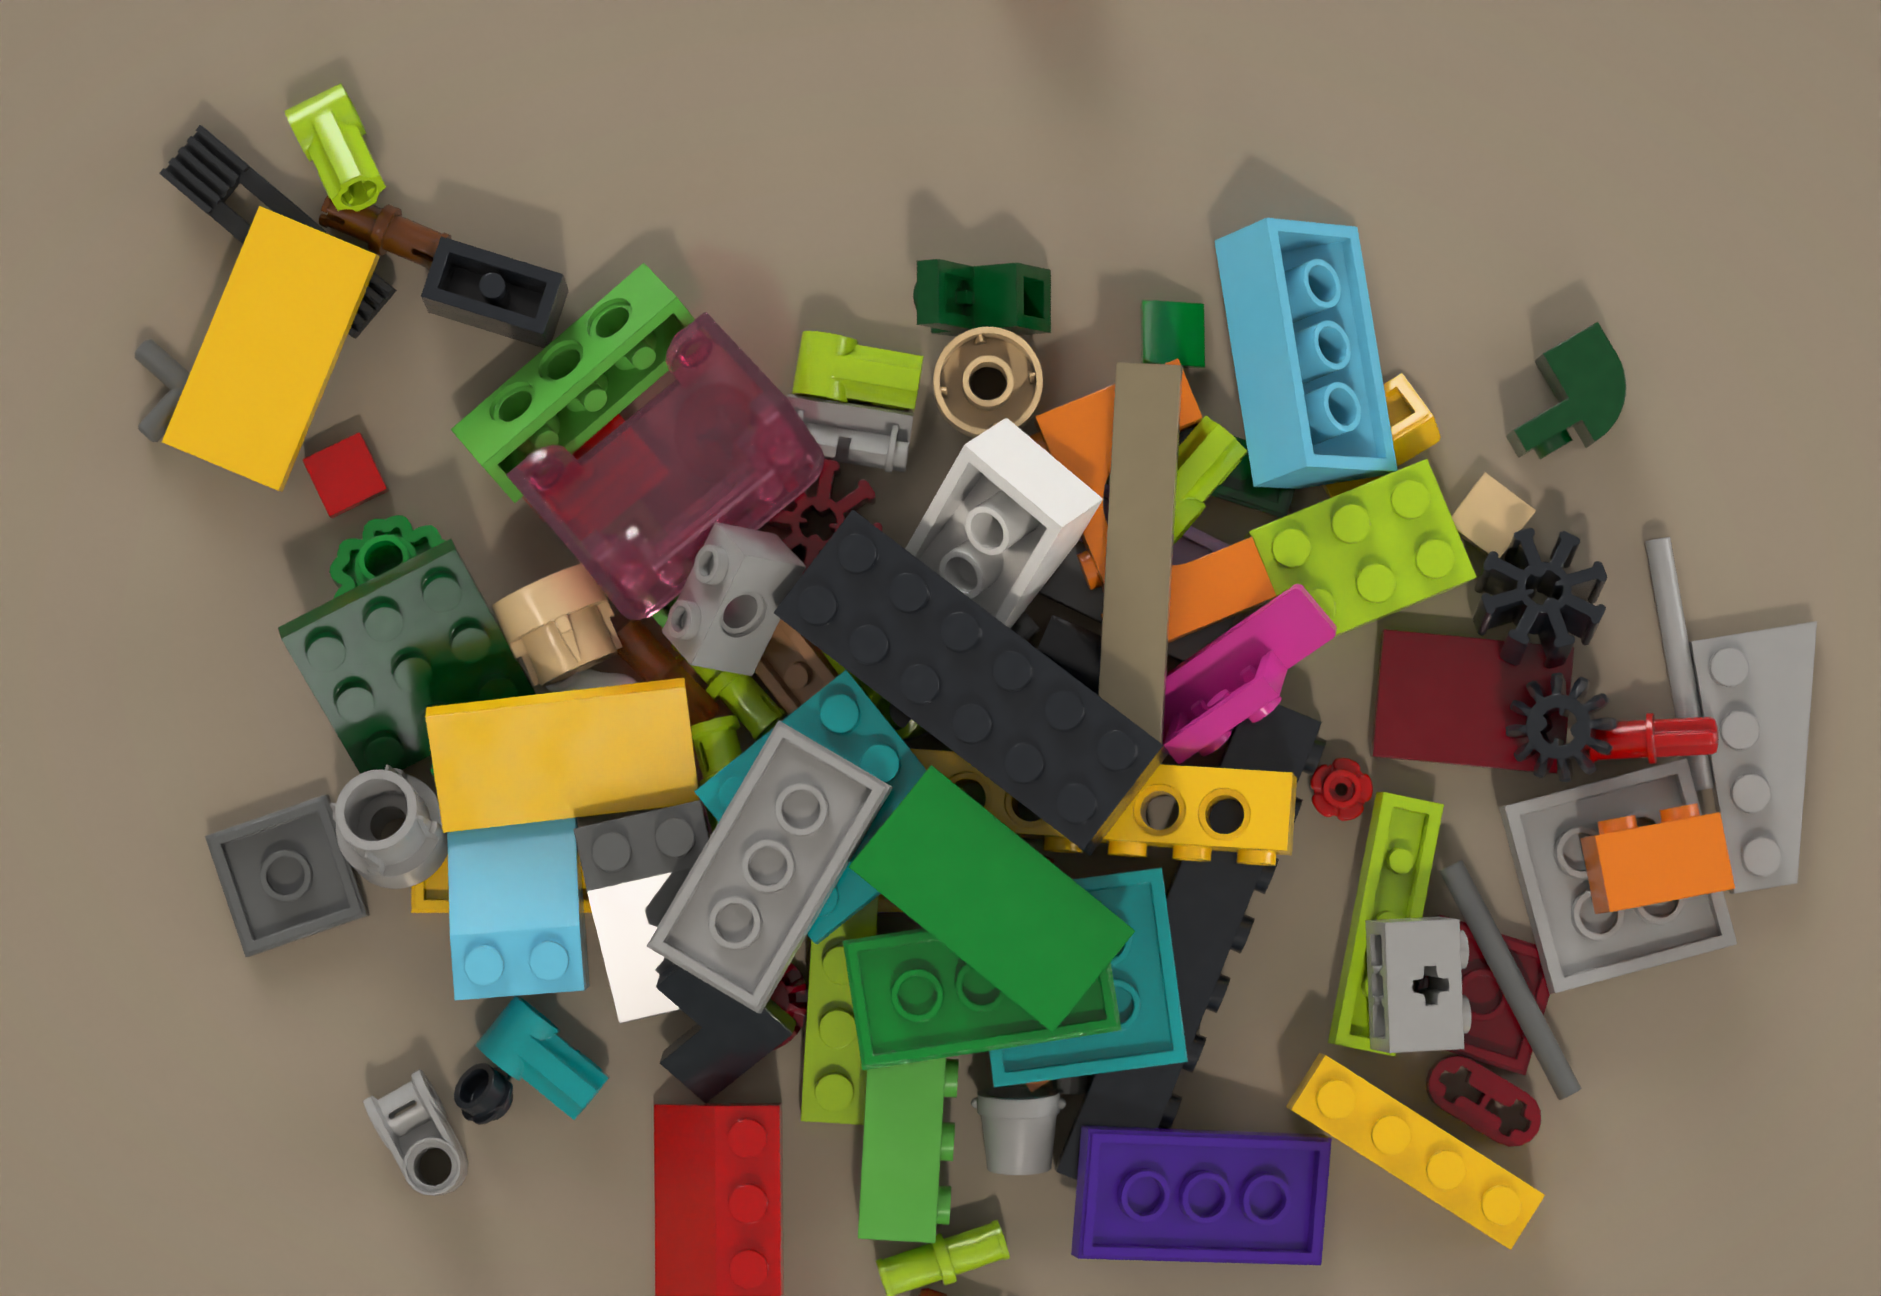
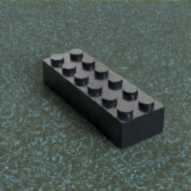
[774,510,1169,856]

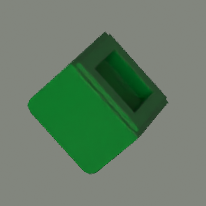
[1140,300,1205,368]

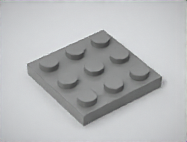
[1499,758,1737,994]

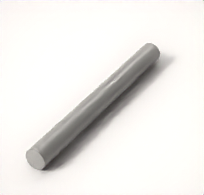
[1645,537,1714,791]

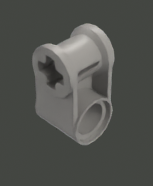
[363,1069,469,1196]

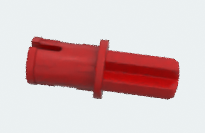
[1589,713,1719,764]

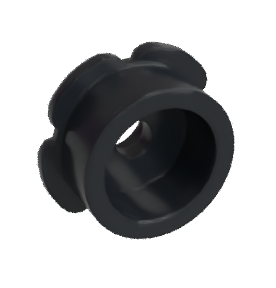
[454,1063,513,1125]

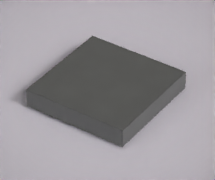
[205,795,369,957]

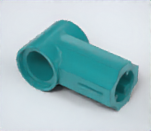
[475,996,610,1120]

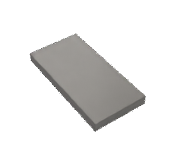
[646,720,893,1014]

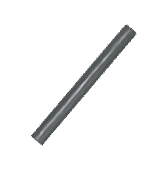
[1439,860,1582,1100]

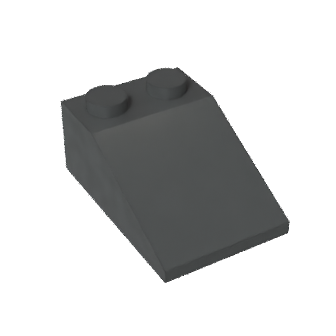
[574,800,710,1024]

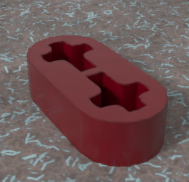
[1426,1055,1541,1147]

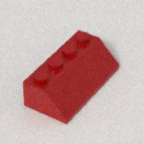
[654,1103,784,1296]

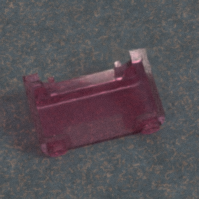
[506,311,825,620]

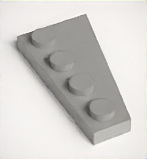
[1689,621,1817,894]

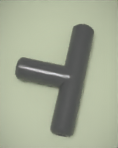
[135,339,190,442]

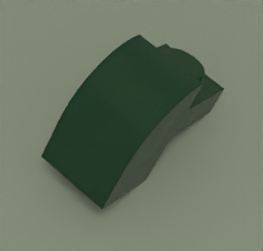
[913,259,1051,336]
[1506,322,1626,459]

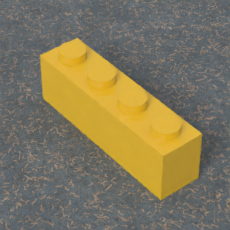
[1286,1053,1545,1250]

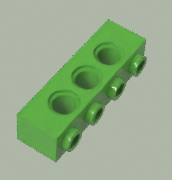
[451,263,708,503]

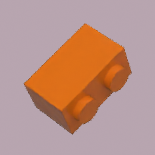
[1580,803,1735,914]

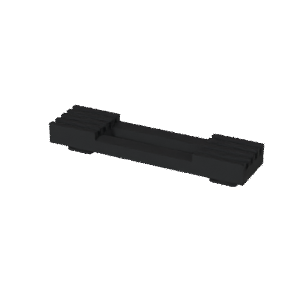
[159,125,397,339]

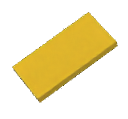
[162,206,380,492]
[425,678,700,833]

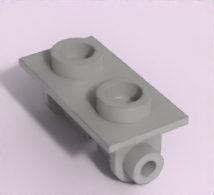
[779,394,914,473]

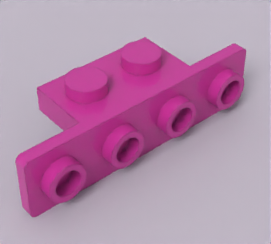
[1163,584,1337,764]

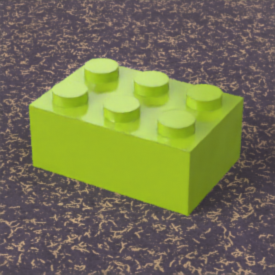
[1244,459,1476,638]

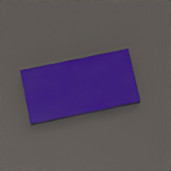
[1071,1126,1332,1265]

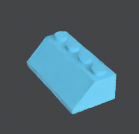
[1214,218,1398,489]

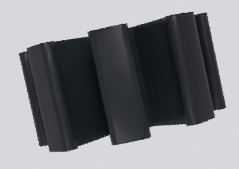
[1473,528,1607,669]

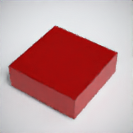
[302,432,389,518]

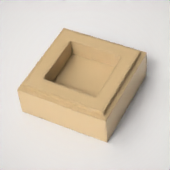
[1451,472,1536,558]

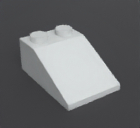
[905,417,1103,629]

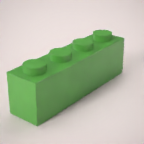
[858,1058,959,1243]

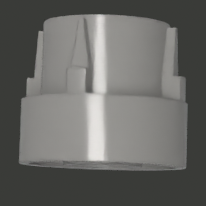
[330,765,448,889]

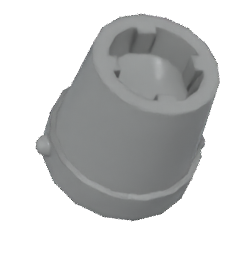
[971,1085,1066,1175]

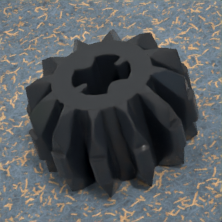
[1506,672,1618,782]

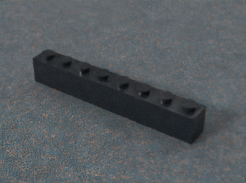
[1055,704,1327,1180]

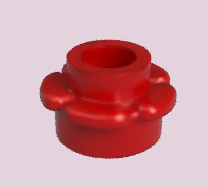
[1310,758,1373,821]

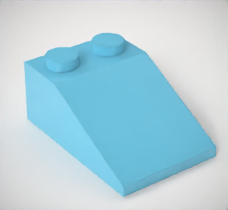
[447,817,590,1000]

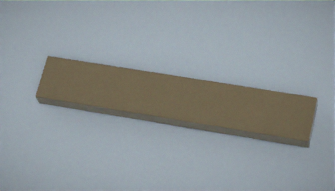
[1099,362,1183,744]

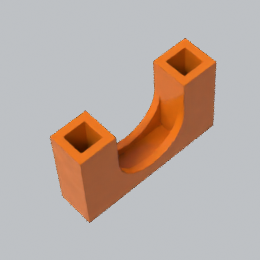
[1029,359,1276,643]

